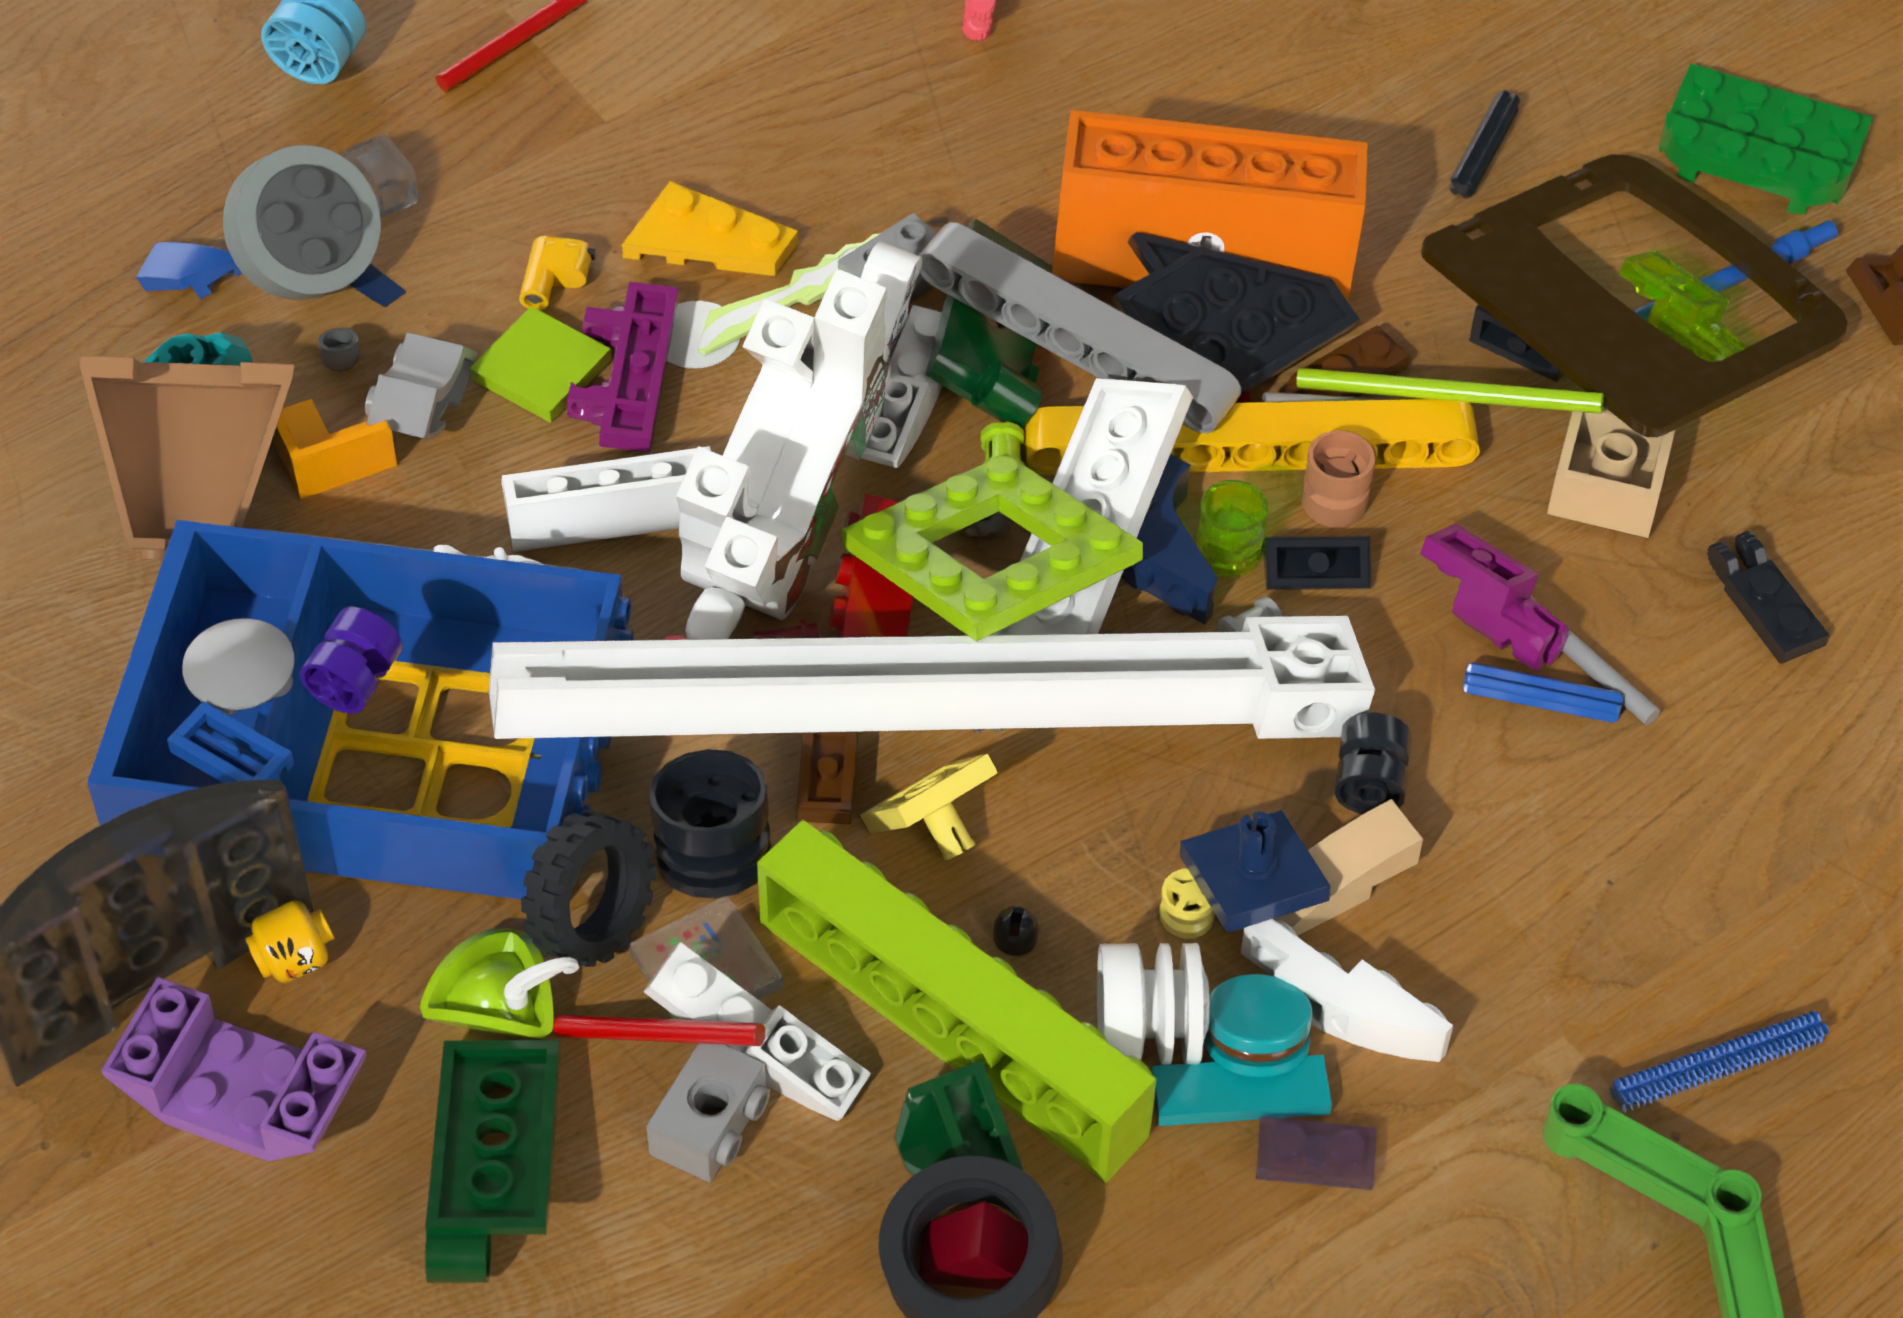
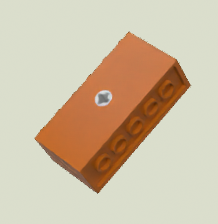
[1052,110,1368,301]

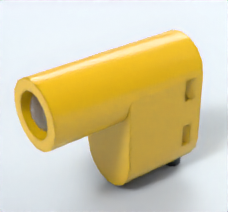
[519,236,596,311]

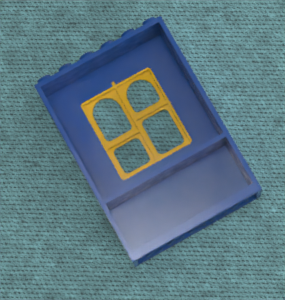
[87,520,634,900]

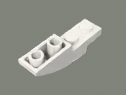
[861,305,943,468]
[1241,919,1453,1062]
[643,942,871,1121]

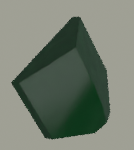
[894,1060,1024,1175]

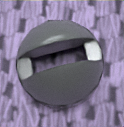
[318,328,360,372]

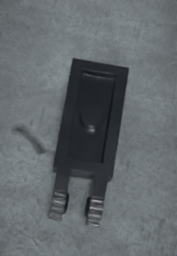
[1707,531,1829,664]

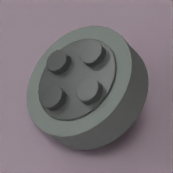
[223,145,381,300]

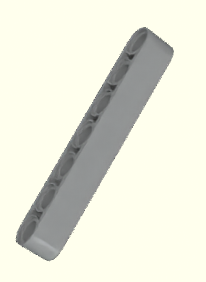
[919,222,1241,434]

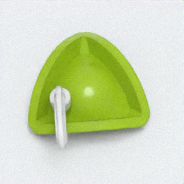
[420,928,579,1039]

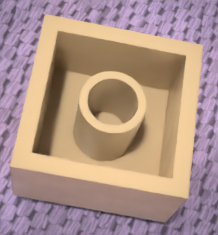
[1547,406,1675,538]

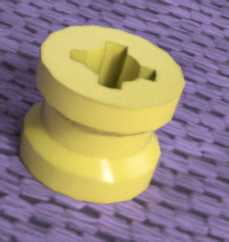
[1159,868,1215,939]

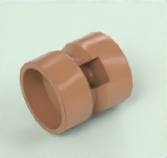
[1302,430,1375,527]

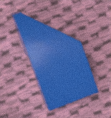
[136,242,242,299]

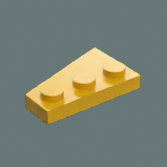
[622,182,798,276]

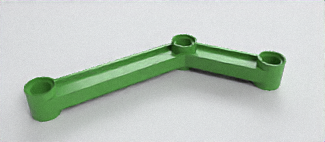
[1542,1084,1784,1318]

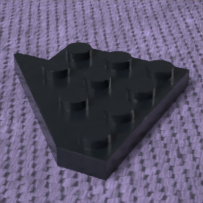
[1110,232,1360,397]

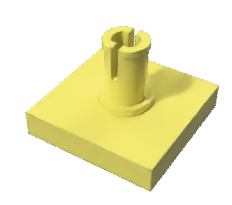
[860,754,998,861]

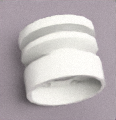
[1097,943,1209,1065]

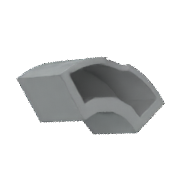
[365,332,478,439]

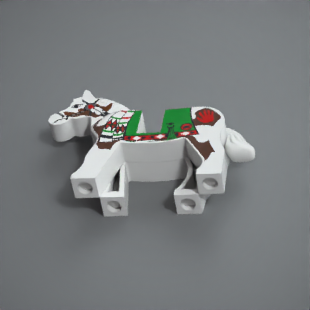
[676,241,922,640]

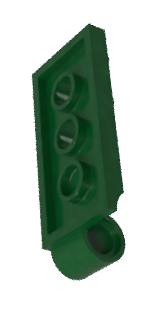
[925,218,1053,428]
[425,1040,561,1283]

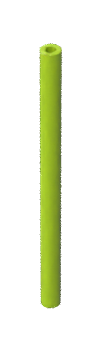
[1297,368,1604,414]

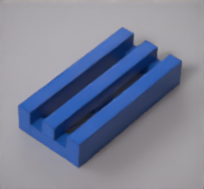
[167,701,294,803]

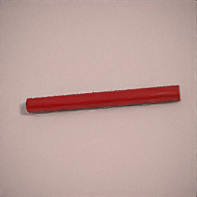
[436,0,588,92]
[553,1014,765,1046]

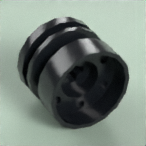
[649,749,772,899]

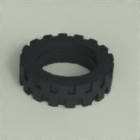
[521,810,656,967]

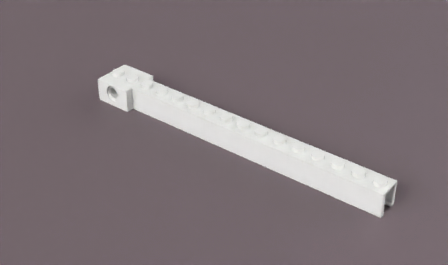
[489,616,1375,739]

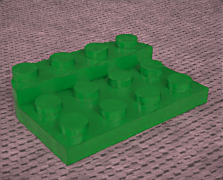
[1659,63,1873,215]

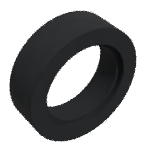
[878,1156,1063,1318]

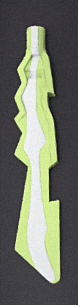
[698,234,879,355]

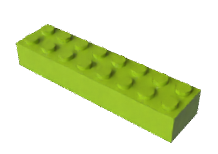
[757,820,1157,1183]

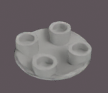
[182,619,295,716]

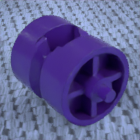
[300,607,403,714]

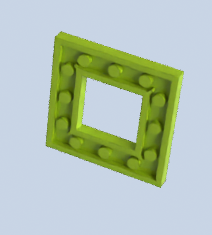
[842,454,1143,641]

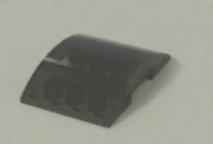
[0,779,314,1087]

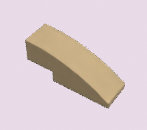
[1273,799,1423,936]

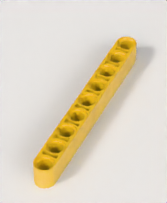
[1024,399,1480,475]

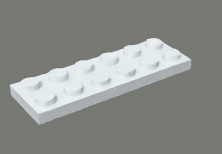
[989,378,1193,636]

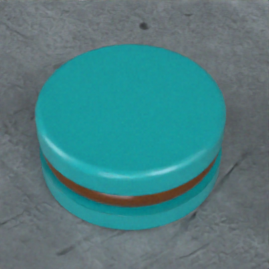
[1204,974,1312,1077]

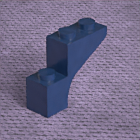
[1121,454,1217,625]

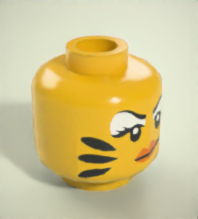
[245,900,335,983]

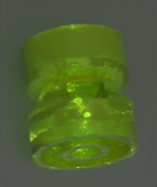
[1196,480,1268,577]

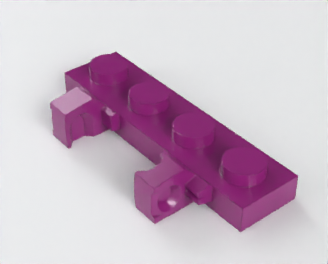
[567,282,678,453]

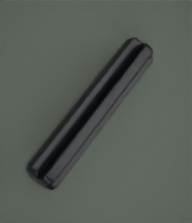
[1449,90,1521,198]

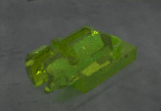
[1619,250,1749,362]

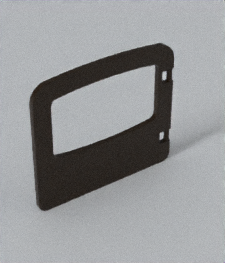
[1421,154,1848,438]

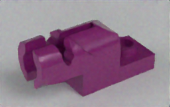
[1420,523,1569,671]

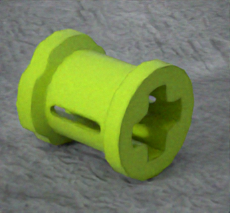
[980,422,1025,465]

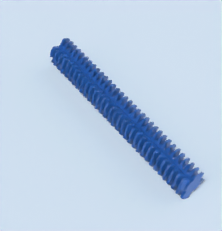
[1610,1011,1829,1112]

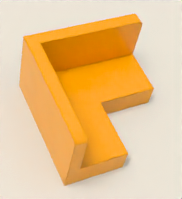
[272,399,397,500]

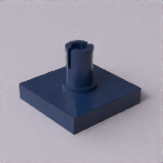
[1180,810,1331,933]

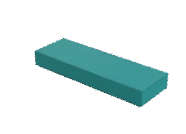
[1152,1055,1332,1126]

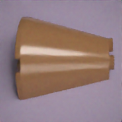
[79,356,294,560]

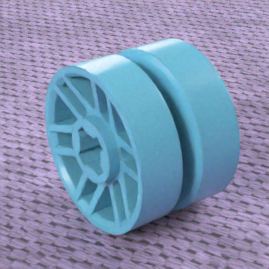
[261,0,366,84]

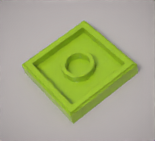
[469,306,612,423]

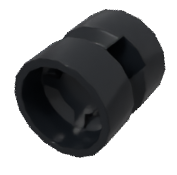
[1334,712,1412,814]

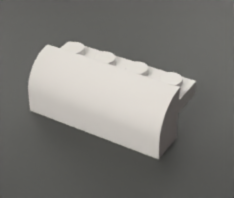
[501,446,711,552]

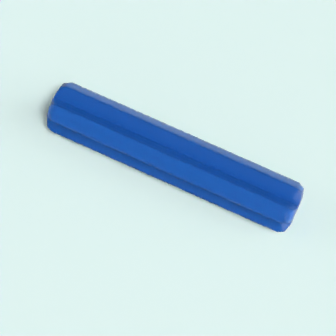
[1463,662,1623,723]

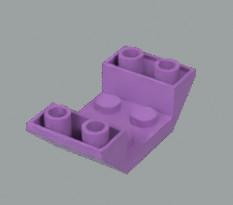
[102,977,367,1161]

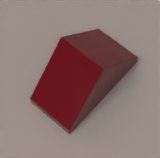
[919,1202,1028,1290]

